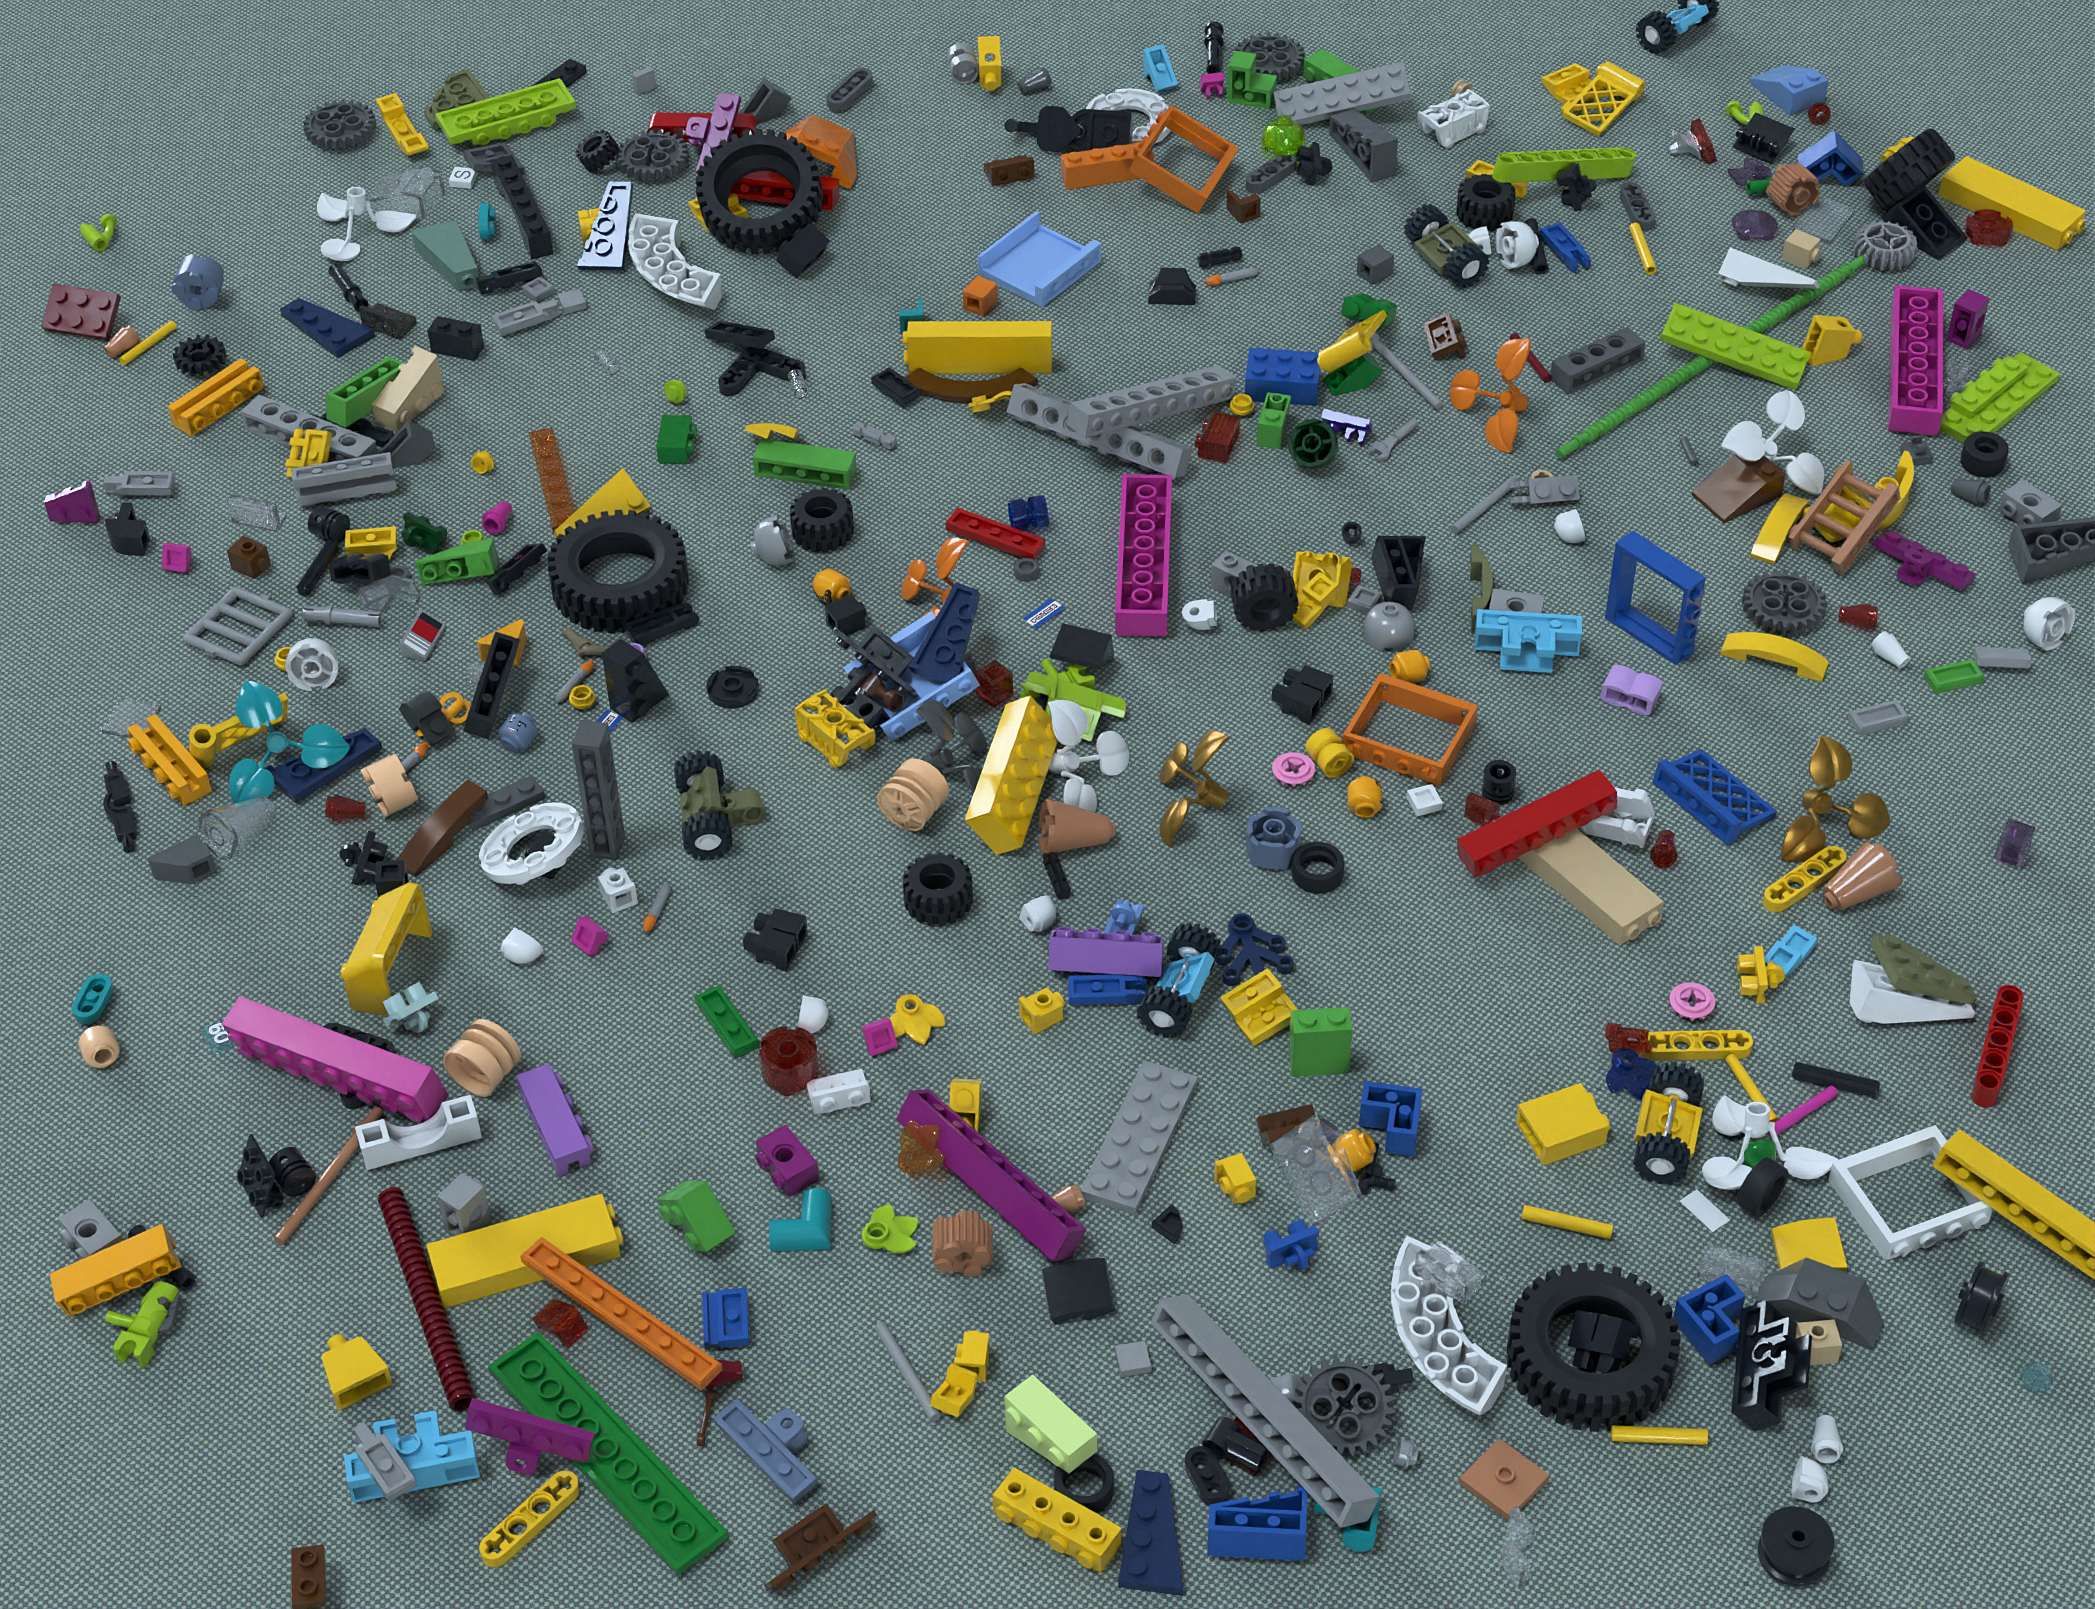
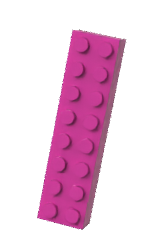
[1888,285,1943,435]
[1115,474,1172,636]
[221,996,449,1123]

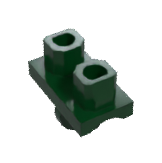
[401,512,447,554]

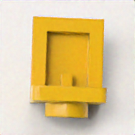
[930,1364,978,1417]

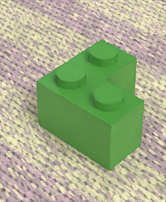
[1227,51,1277,109]
[656,1180,736,1252]

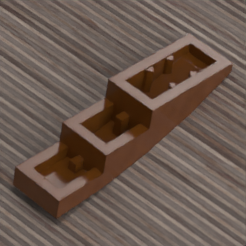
[396,779,488,877]

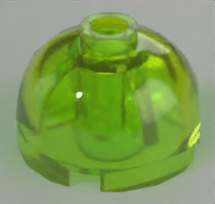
[1261,115,1305,155]

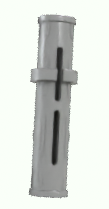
[302,605,382,628]

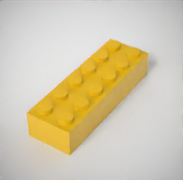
[965,695,1058,855]

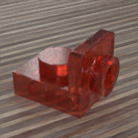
[1464,792,1501,826]
[533,1299,588,1348]

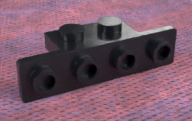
[832,626,918,699]

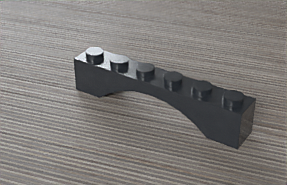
[491,155,553,260]

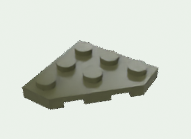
[424,69,490,129]
[1870,934,1976,1005]

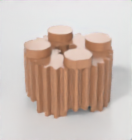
[1766,163,1821,217]
[932,1209,993,1277]

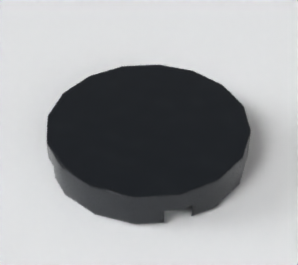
[706,666,759,709]

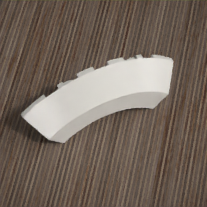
[628,213,722,310]
[1391,1236,1507,1415]

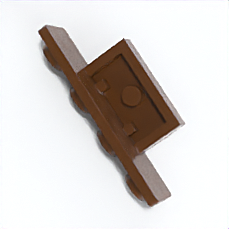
[764,1503,877,1591]

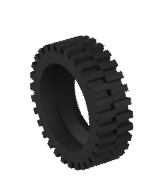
[695,129,823,254]
[547,510,689,634]
[1506,1263,1681,1432]

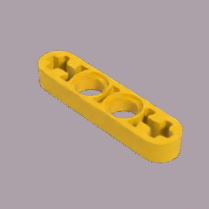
[1762,846,1847,913]
[1639,1030,1753,1061]
[479,1470,580,1568]

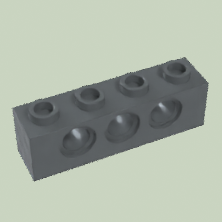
[1550,327,1646,395]

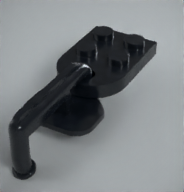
[1004,106,1134,152]

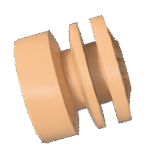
[877,758,949,831]
[442,1019,521,1097]

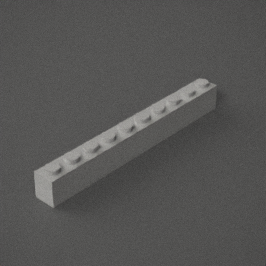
[1151,1294,1380,1528]

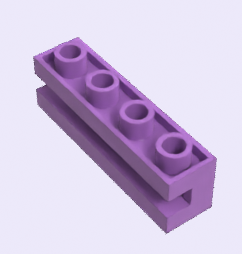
[1048,927,1165,977]
[516,1064,594,1177]

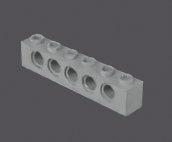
[241,395,378,462]

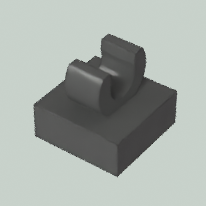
[1900,435,1934,466]

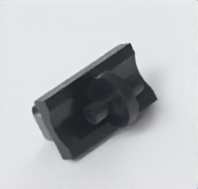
[1295,142,1333,186]
[1556,163,1597,211]
[339,831,388,886]

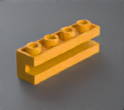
[167,358,264,437]
[127,714,212,806]
[50,1224,182,1317]

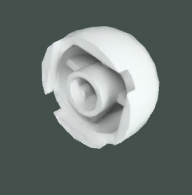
[1496,221,1539,269]
[2024,597,2076,651]
[285,638,338,691]

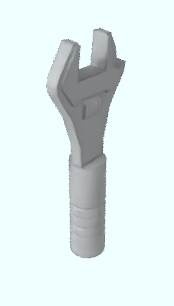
[1368,418,1418,462]

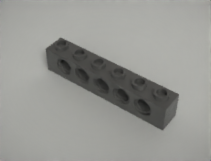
[572,720,625,860]

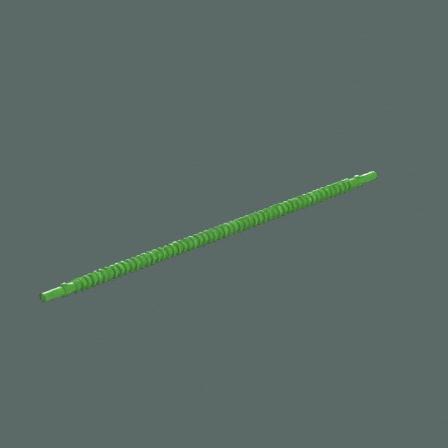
[1555,255,1865,459]

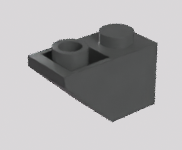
[147,835,217,884]

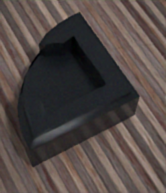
[1152,1204,1182,1244]

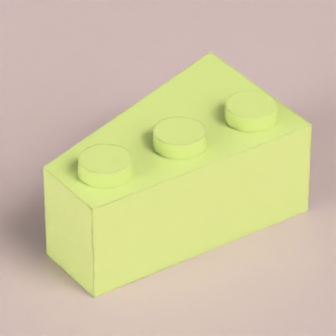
[1004,1375,1097,1473]

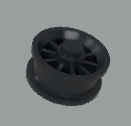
[1954,1261,2010,1336]
[1757,1506,1835,1586]

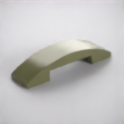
[1470,544,1493,634]

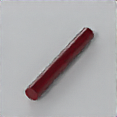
[1510,333,1552,383]

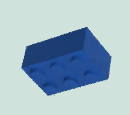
[1245,348,1320,406]

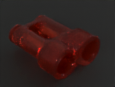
[1605,1023,1652,1054]

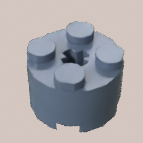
[172,254,224,311]
[1246,807,1302,870]

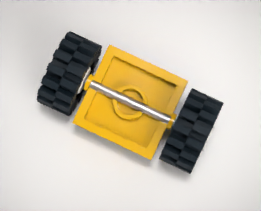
[1633,1062,1704,1185]

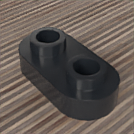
[1184,1446,1230,1505]

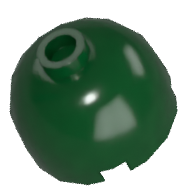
[1288,419,1338,469]

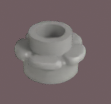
[1393,1439,1419,1470]

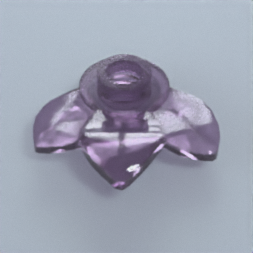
[1728,158,1773,187]

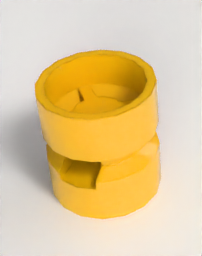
[1305,728,1354,778]

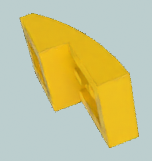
[1292,572,1339,630]

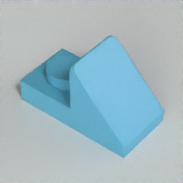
[1143,44,1178,93]

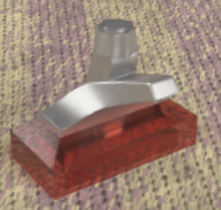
[1669,118,1717,164]

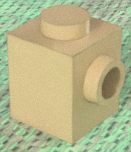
[1782,229,1821,269]
[1796,1320,1842,1365]

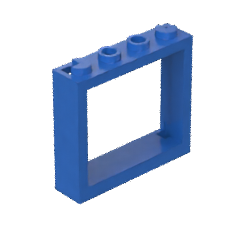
[1605,531,1706,665]

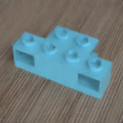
[1474,609,1582,673]
[344,1410,480,1503]

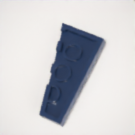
[909,582,980,683]

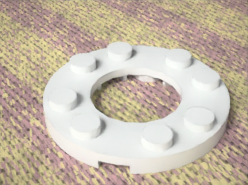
[1086,88,1171,144]
[479,803,584,885]

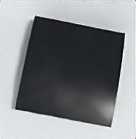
[1042,1258,1116,1325]

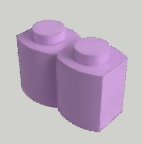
[1600,665,1663,715]

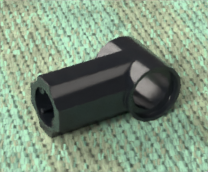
[1202,1416,1270,1472]

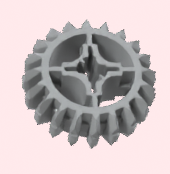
[1853,220,1918,272]

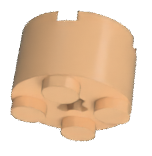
[360,754,418,818]

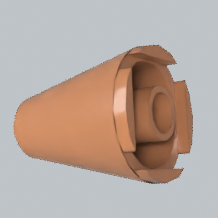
[1038,799,1115,854]
[1822,840,1903,911]

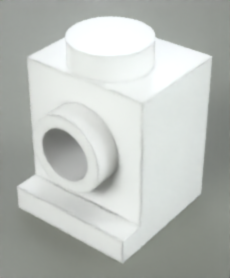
[598,867,638,913]

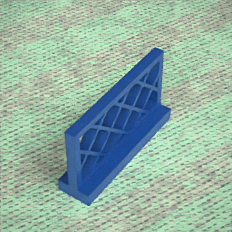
[1652,749,1777,845]

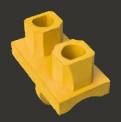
[1737,946,1785,1004]

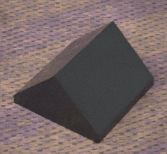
[1050,623,1114,670]

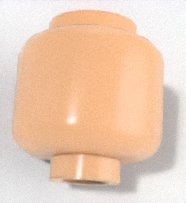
[78,1025,120,1068]

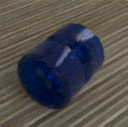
[1008,495,1049,531]

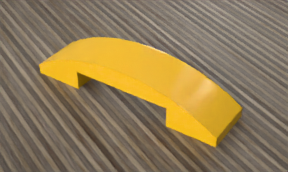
[375,93,429,156]
[1877,451,1914,532]
[1750,493,1810,565]
[1720,632,1829,682]

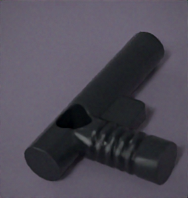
[1357,1141,1396,1195]

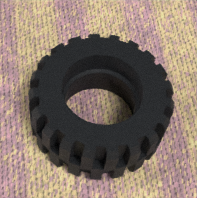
[1864,128,1955,211]

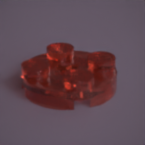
[1965,209,2013,246]

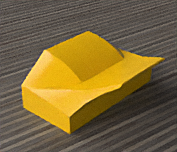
[345,526,398,559]

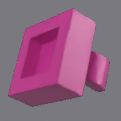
[1199,72,1225,99]
[162,542,192,572]
[571,916,609,956]
[861,1017,898,1056]

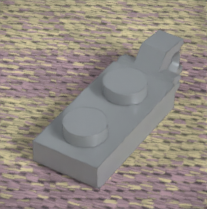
[492,299,560,336]
[103,471,176,496]
[353,1422,417,1502]

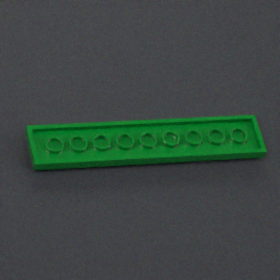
[488,1331,729,1576]

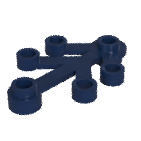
[1216,913,1294,986]

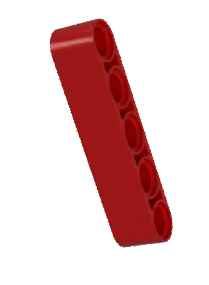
[647,112,757,143]
[1971,985,2024,1108]

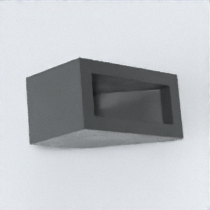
[740,78,792,124]
[379,420,435,468]

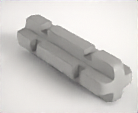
[852,421,897,450]

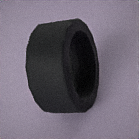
[1292,841,1345,894]
[1736,1157,1789,1217]
[1054,1454,1114,1513]

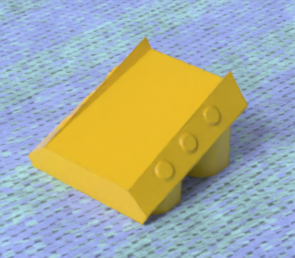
[1293,551,1353,608]

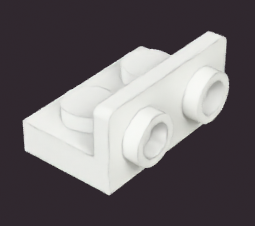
[806,1069,871,1115]

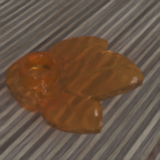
[898,1120,946,1175]

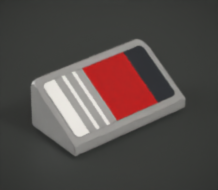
[400,610,446,661]

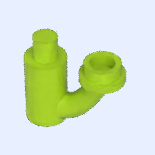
[1726,101,1764,126]
[80,214,118,252]

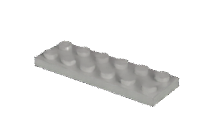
[1273,62,1411,130]
[1080,1060,1198,1215]

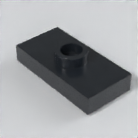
[871,367,921,407]

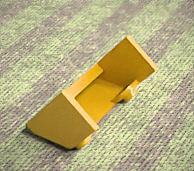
[341,882,433,1016]

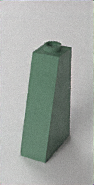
[411,220,479,291]

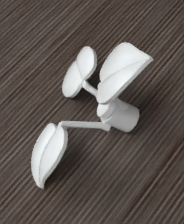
[317,187,416,261]
[1721,390,1824,495]
[1048,700,1129,812]
[1702,1095,1838,1190]

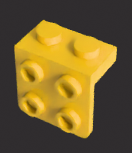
[1803,484,1874,542]

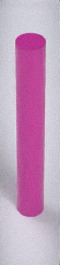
[1767,1086,1838,1138]

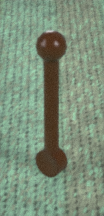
[697,1389,717,1446]

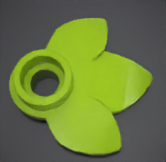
[862,1204,918,1254]

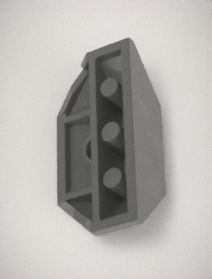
[1755,1257,1883,1350]

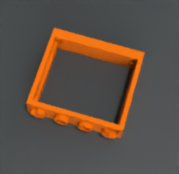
[1129,105,1239,214]
[1342,673,1478,786]

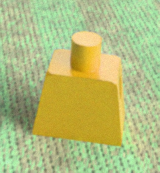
[978,36,1002,91]
[1802,315,1862,366]
[321,1334,393,1411]

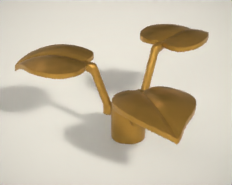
[1159,730,1230,847]
[1781,736,1890,861]

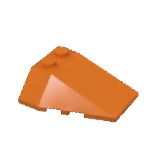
[777,114,857,189]

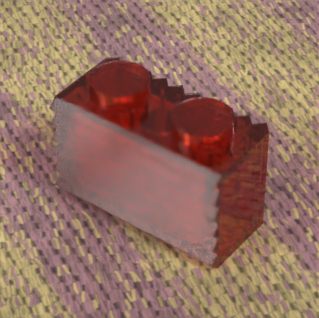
[1195,410,1241,463]

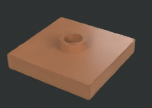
[1459,1438,1550,1521]

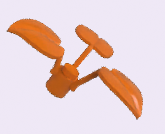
[1449,338,1531,453]
[901,538,970,618]

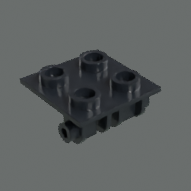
[1733,112,1795,163]
[237,1134,284,1218]

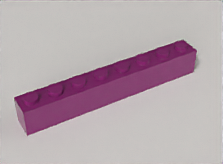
[896,1089,1087,1261]

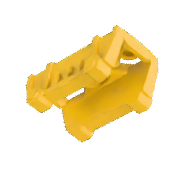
[795,689,876,769]

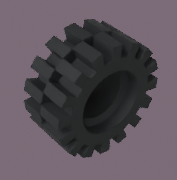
[575,130,619,172]

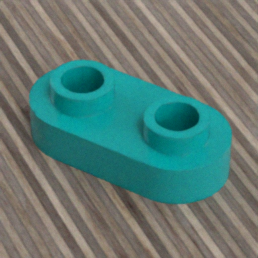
[479,202,496,240]
[72,974,114,1024]

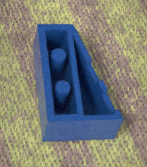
[1207,1486,1307,1561]

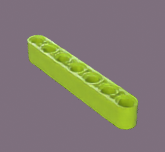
[1492,147,1637,183]

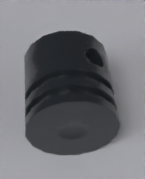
[308,505,350,543]
[1482,760,1516,805]
[269,1147,316,1197]

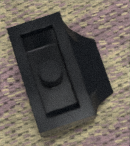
[1148,268,1196,305]

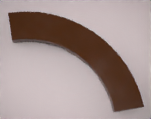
[904,368,1038,403]

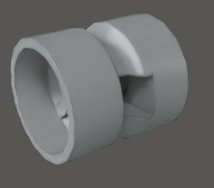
[947,43,979,84]

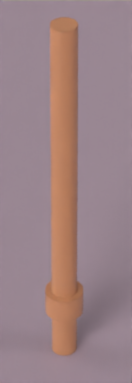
[274,1106,384,1245]

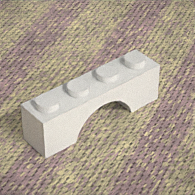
[355,1095,482,1170]

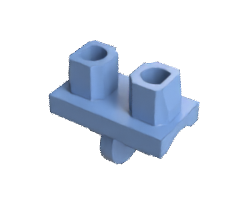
[1103,899,1144,935]

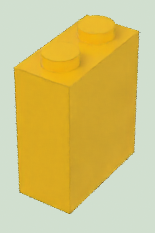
[1516,1083,1610,1166]

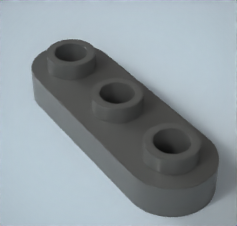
[826,68,873,111]

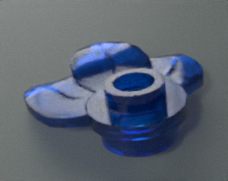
[1606,1048,1657,1101]

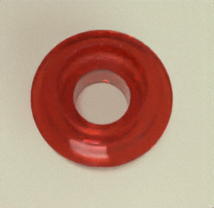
[1808,103,1831,125]

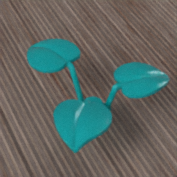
[229,681,350,806]

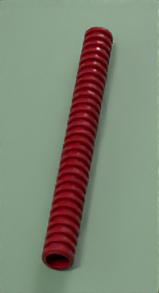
[377,1187,476,1411]

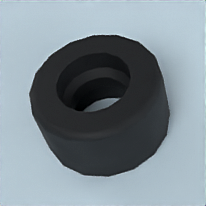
[1960,431,2009,477]

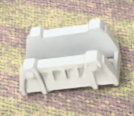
[1417,89,1490,149]
[1577,787,1654,848]

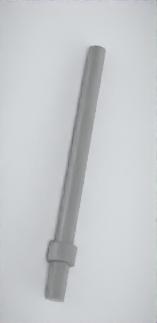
[1354,321,1443,410]

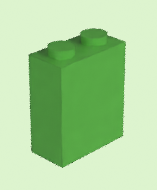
[1288,1007,1353,1077]

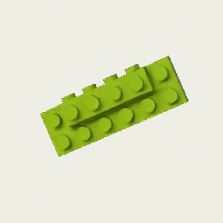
[435,78,576,146]
[1939,352,2061,443]

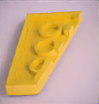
[554,468,651,538]

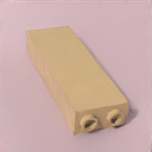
[1518,828,1664,945]

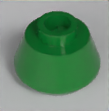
[1737,1139,1776,1168]

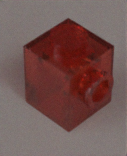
[975,660,1013,708]

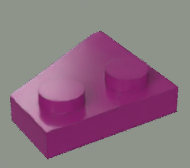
[44,481,101,523]

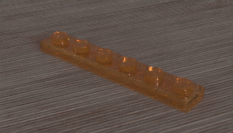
[528,428,574,535]

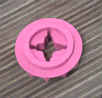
[1272,752,1315,788]
[1669,982,1715,1021]

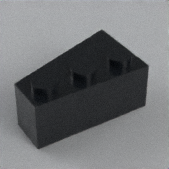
[1371,536,1426,610]
[602,639,669,723]

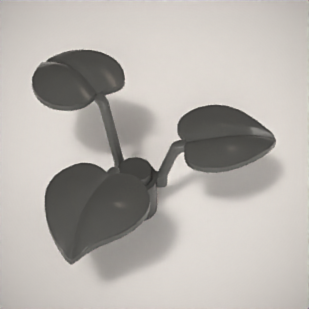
[915,700,986,794]

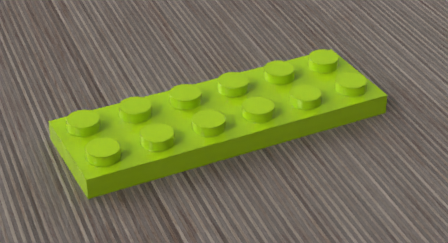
[1660,302,1811,390]

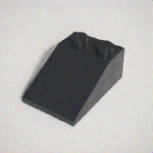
[1882,185,1968,260]

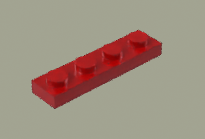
[945,508,1045,560]

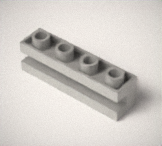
[291,452,397,506]

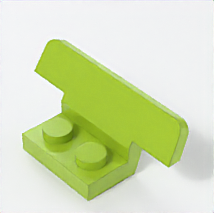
[1024,672,1126,741]

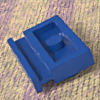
[702,1288,750,1349]

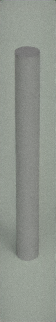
[1450,475,1520,534]
[875,1322,941,1422]

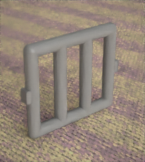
[183,586,294,666]

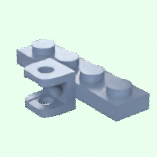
[713,1399,819,1505]

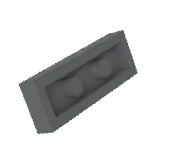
[468,775,545,831]

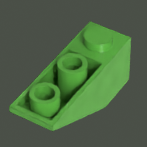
[415,538,499,585]

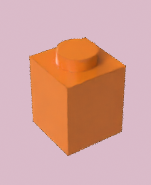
[963,276,998,317]

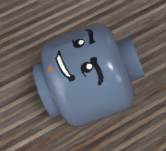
[498,712,538,753]

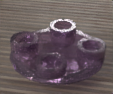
[1732,209,1778,241]

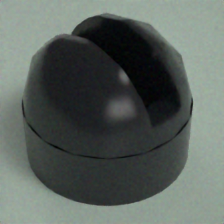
[1342,522,1362,544]

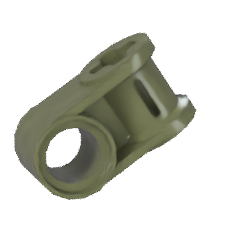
[718,788,766,828]

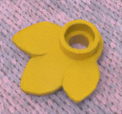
[968,391,1012,413]
[889,994,945,1045]

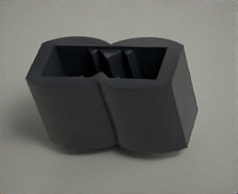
[329,553,390,584]

